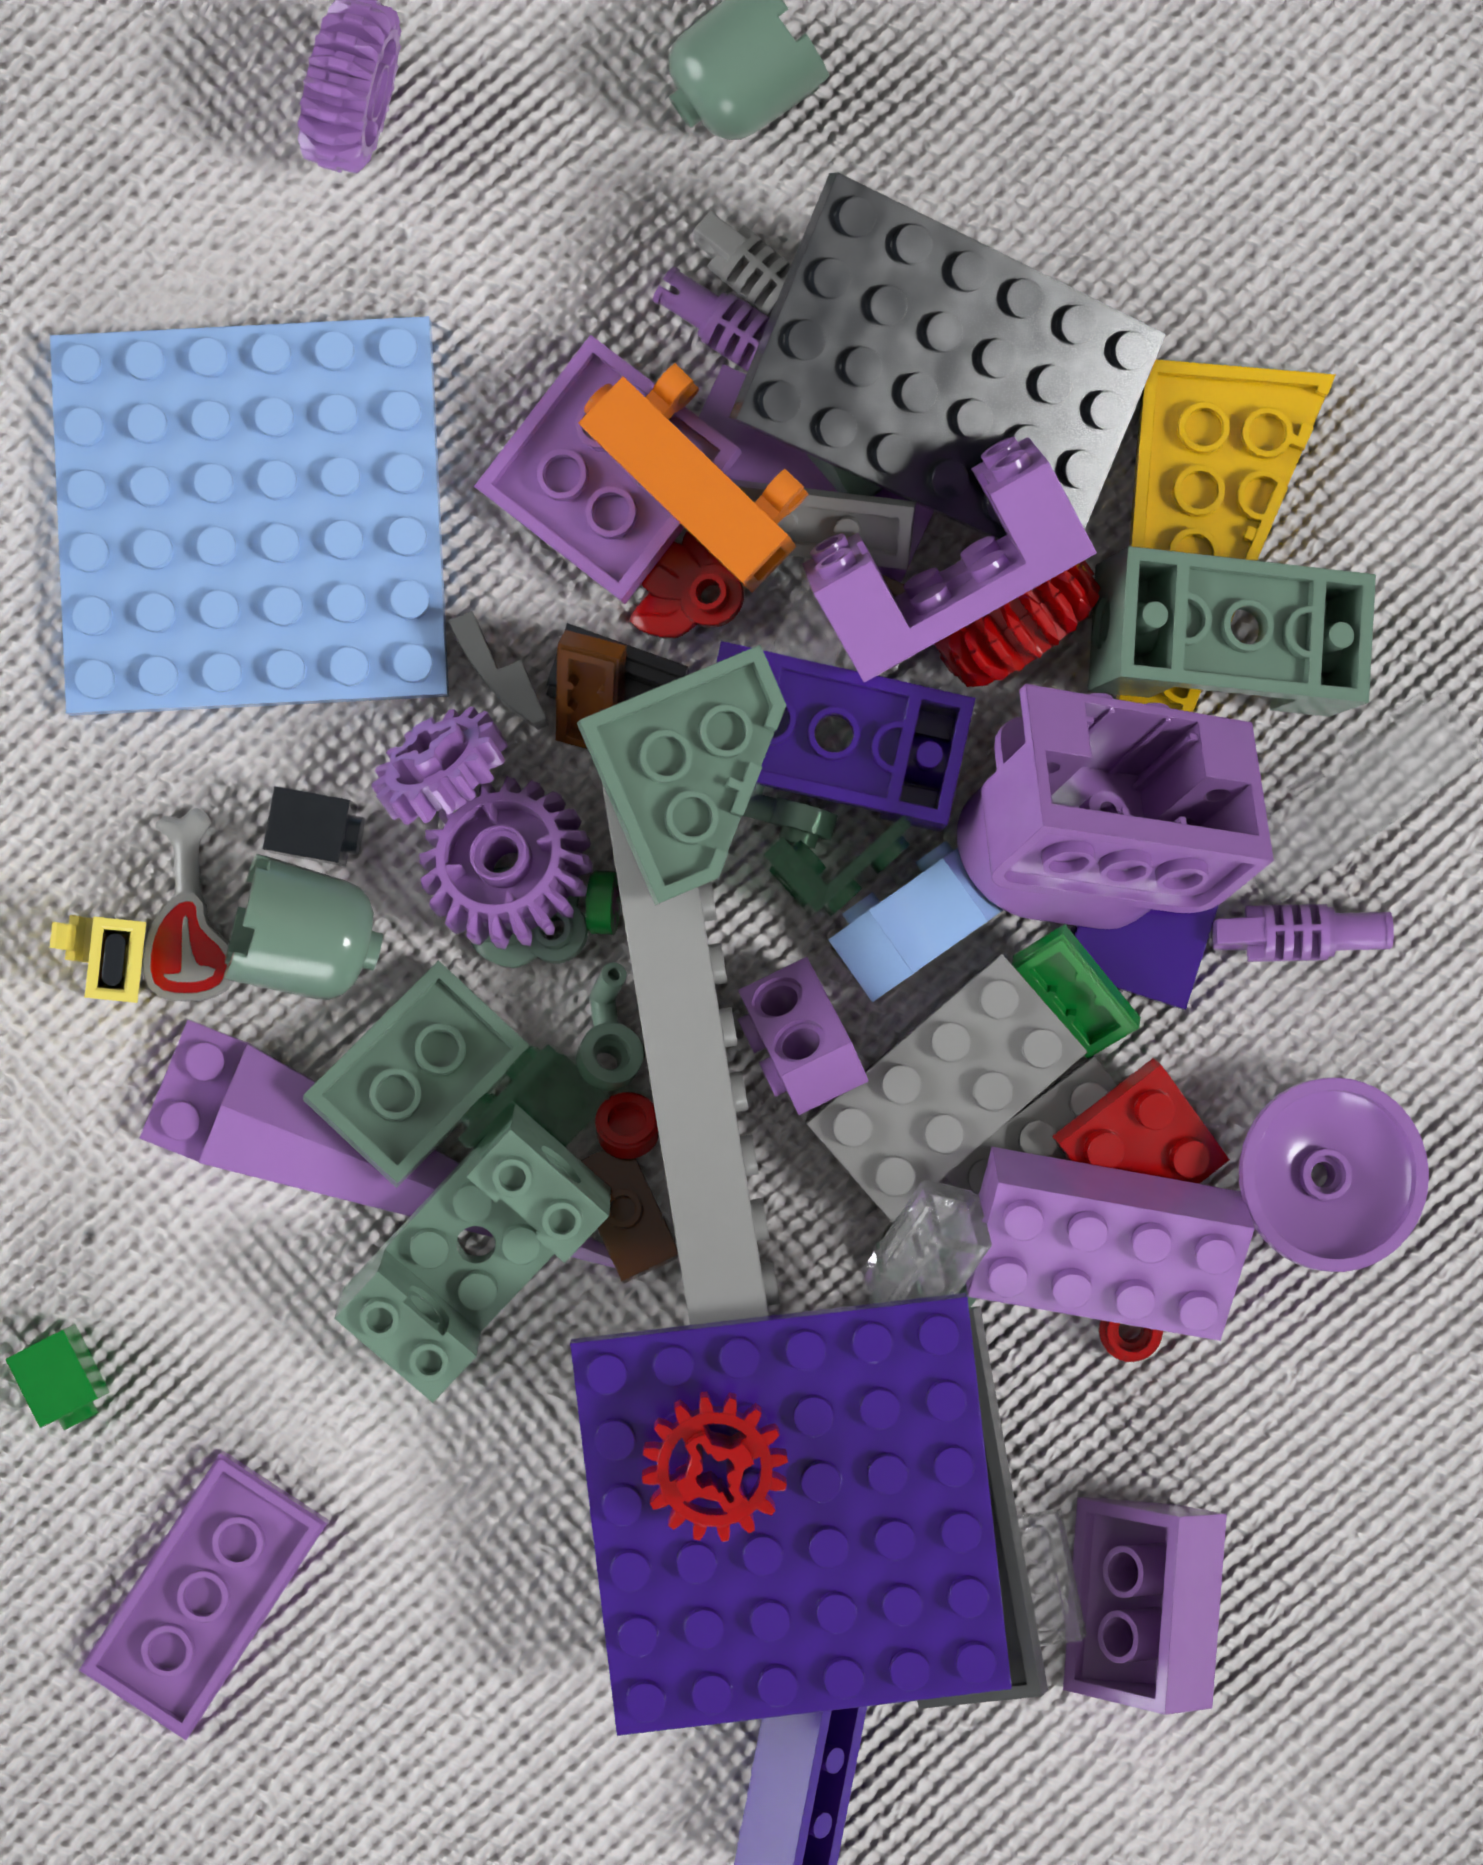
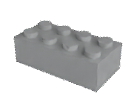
[805,954,1087,1222]

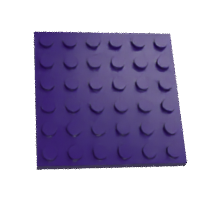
[570,1293,1012,1736]

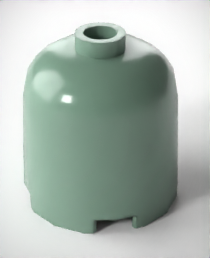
[668,0,829,140]
[223,854,383,1000]

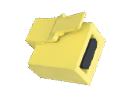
[49,915,147,1003]

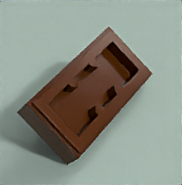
[555,630,627,749]
[581,1150,679,1284]

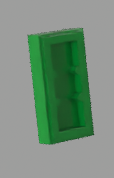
[1011,924,1141,1059]

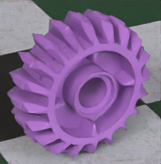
[297,0,402,173]
[419,776,593,950]

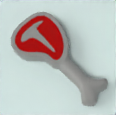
[143,808,234,1002]

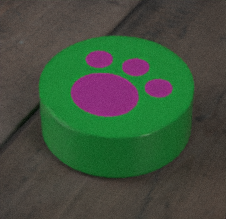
[586,870,621,935]

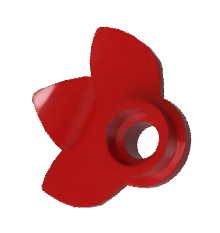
[630,531,744,639]

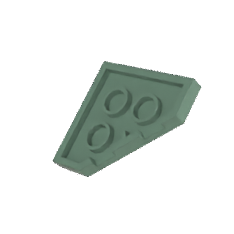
[577,645,786,905]

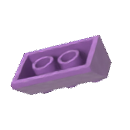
[1063,1497,1227,1715]

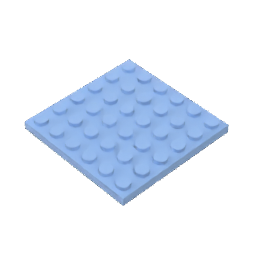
[50,316,449,716]

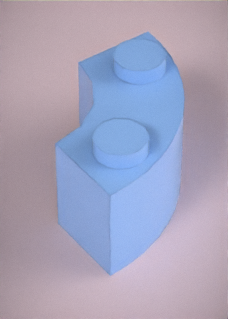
[828,841,1003,1002]

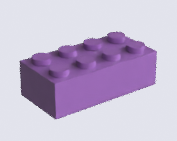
[962,1147,1255,1341]

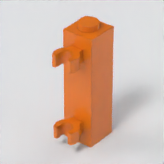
[578,363,808,593]

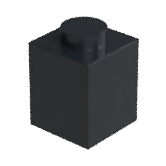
[262,786,365,867]

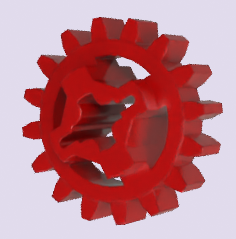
[642,1391,788,1542]

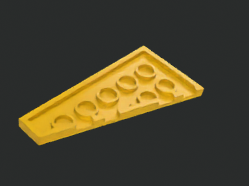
[1117,359,1336,712]

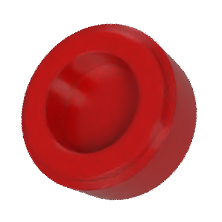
[595,1092,659,1159]

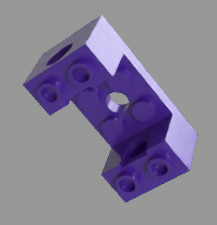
[716,641,976,832]

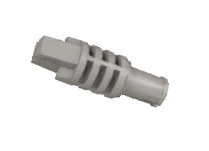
[693,212,791,317]

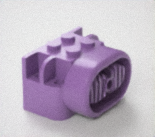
[957,684,1274,929]

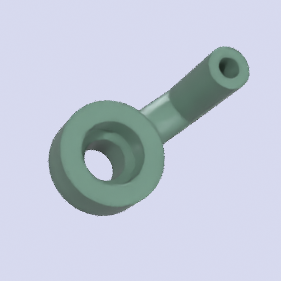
[743,785,838,849]
[576,962,644,1091]

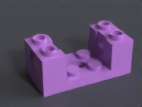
[802,437,1097,682]

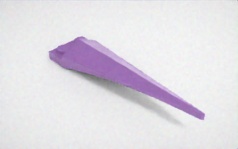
[139,1019,615,1268]

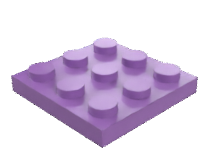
[474,335,742,604]

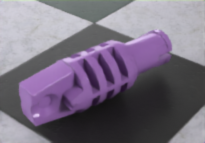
[652,266,770,372]
[1212,904,1394,962]

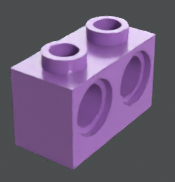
[738,957,869,1115]

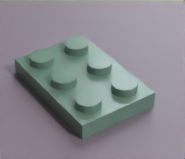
[303,960,531,1188]

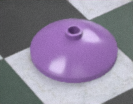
[1239,1078,1429,1272]

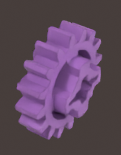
[372,707,508,825]

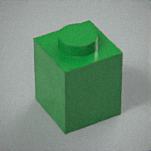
[5,1324,110,1431]

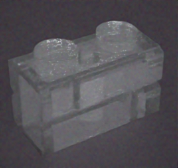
[862,1180,992,1304]

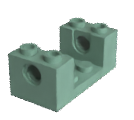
[1088,546,1376,717]
[334,1104,611,1403]

